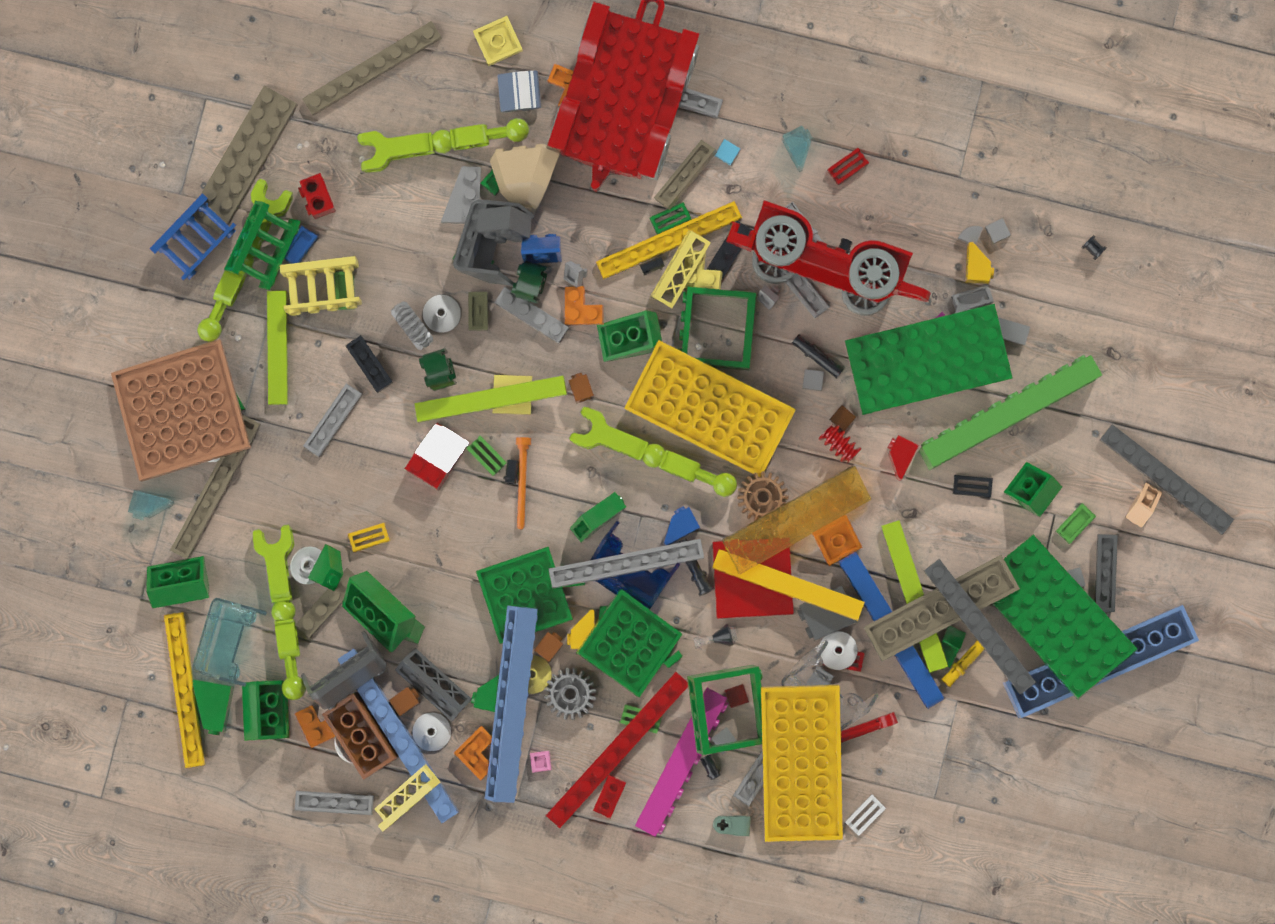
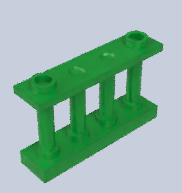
[224,200,301,290]

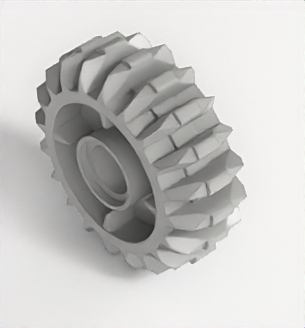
[391,301,433,350]
[544,668,596,720]

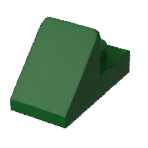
[940,626,966,668]

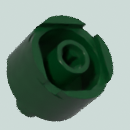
[511,261,548,304]
[419,348,457,391]

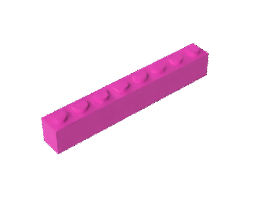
[635,687,729,837]

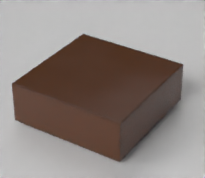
[829,405,856,431]

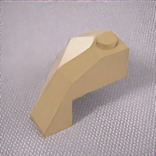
[490,144,560,214]

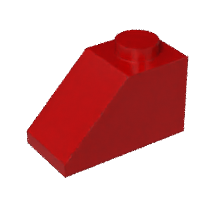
[887,435,919,481]

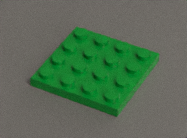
[476,546,573,644]
[576,589,682,698]

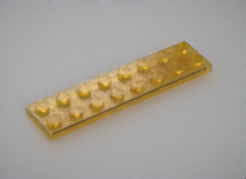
[722,465,872,574]

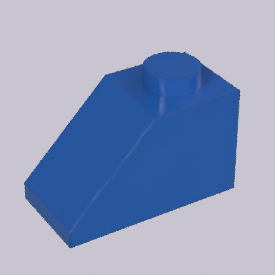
[664,506,700,546]

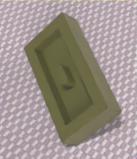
[468,292,488,331]

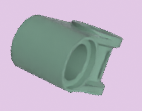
[713,815,751,836]

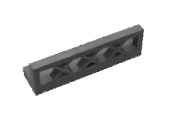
[395,648,472,721]

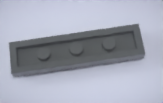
[1095,534,1118,612]

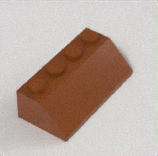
[322,692,399,780]

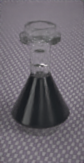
[693,624,738,650]

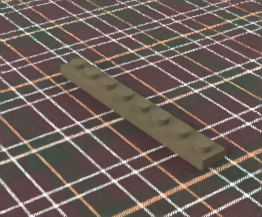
[302,21,442,116]
[170,415,261,560]

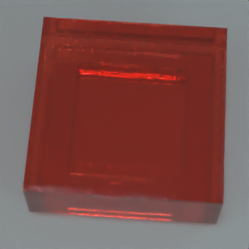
[725,684,749,708]

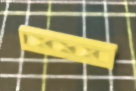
[650,230,711,308]
[375,764,441,832]

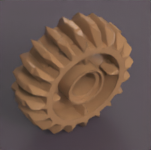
[737,471,789,524]

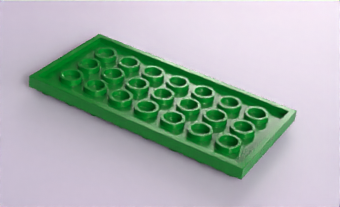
[845,304,1013,415]
[992,534,1137,700]

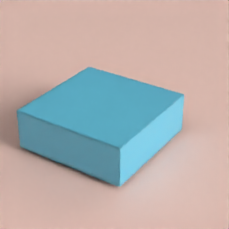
[715,139,740,166]

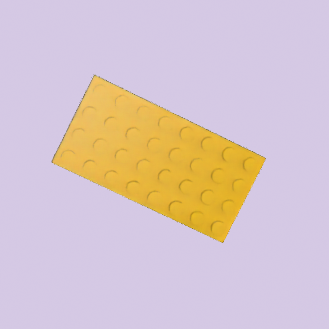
[624,340,796,477]
[761,685,843,842]

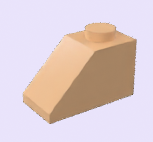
[1126,482,1162,528]

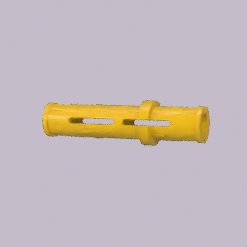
[941,640,985,687]

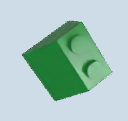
[1004,462,1062,517]

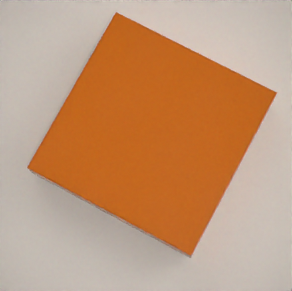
[812,515,863,566]

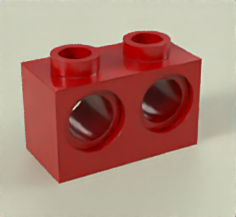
[298,173,336,219]
[593,775,627,819]

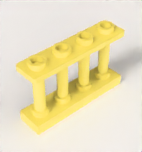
[280,256,362,316]

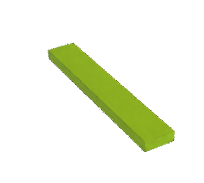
[267,291,288,405]

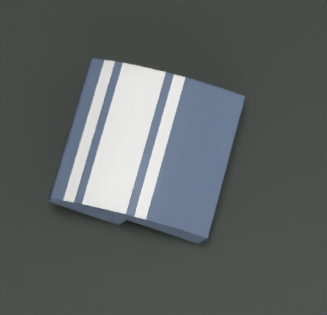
[498,70,541,113]

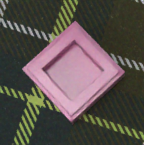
[530,751,552,773]

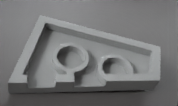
[441,166,481,224]

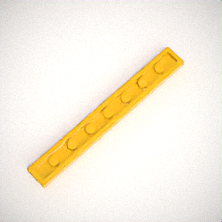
[596,201,742,280]
[712,549,865,621]
[164,612,205,768]

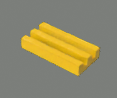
[348,523,390,553]

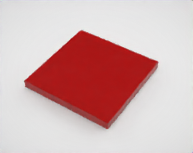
[712,538,794,619]

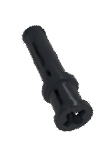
[677,538,715,596]

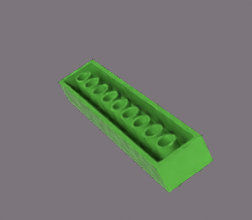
[919,355,1102,471]

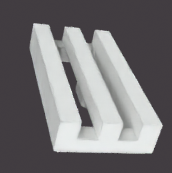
[845,794,886,836]

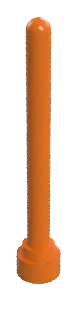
[516,437,531,530]

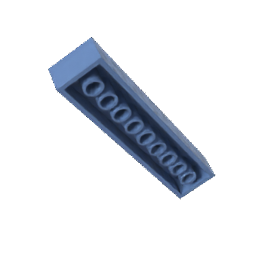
[1003,605,1199,718]

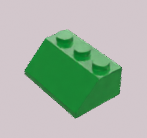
[146,556,209,609]
[242,680,289,741]

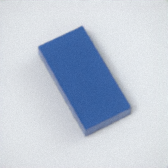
[284,226,318,264]

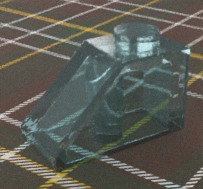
[781,126,812,172]
[128,490,174,520]

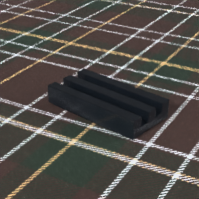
[952,475,993,498]

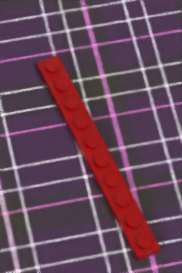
[545,672,688,828]

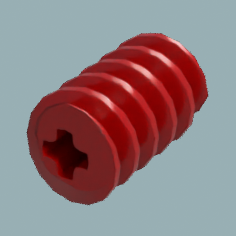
[819,424,862,464]

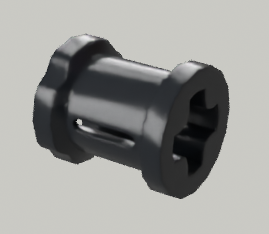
[1082,235,1107,260]

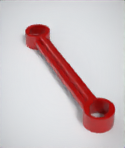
[841,712,898,743]

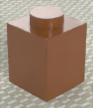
[568,373,594,404]
[534,632,564,662]
[389,687,420,716]

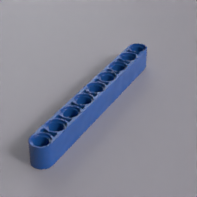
[839,552,944,709]

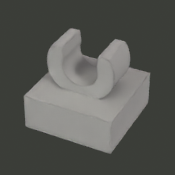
[564,261,588,288]
[756,285,780,310]

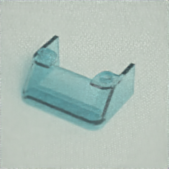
[193,598,267,687]

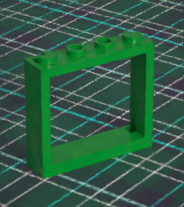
[678,287,756,371]
[687,665,763,755]

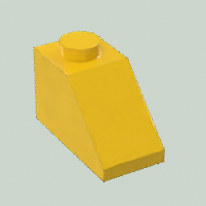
[965,242,994,284]
[567,610,595,649]

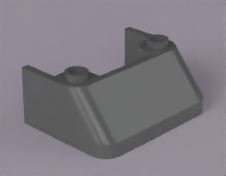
[453,199,535,286]
[301,630,387,710]

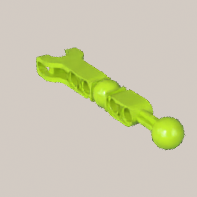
[357,118,529,173]
[197,179,293,342]
[569,407,737,497]
[253,524,306,700]

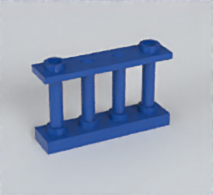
[149,193,236,280]

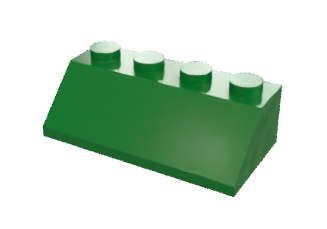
[342,571,416,653]

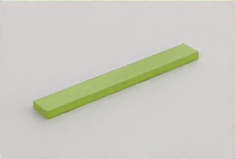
[414,376,567,423]
[881,520,948,673]

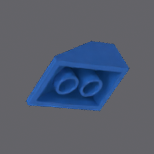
[521,234,562,264]

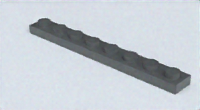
[1100,424,1235,535]
[924,559,1036,694]

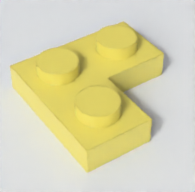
[682,250,722,289]

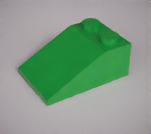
[597,310,662,362]

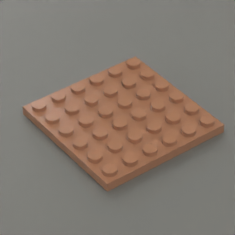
[111,339,251,482]

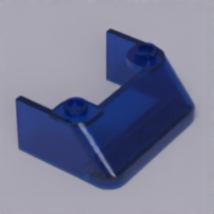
[590,521,680,610]

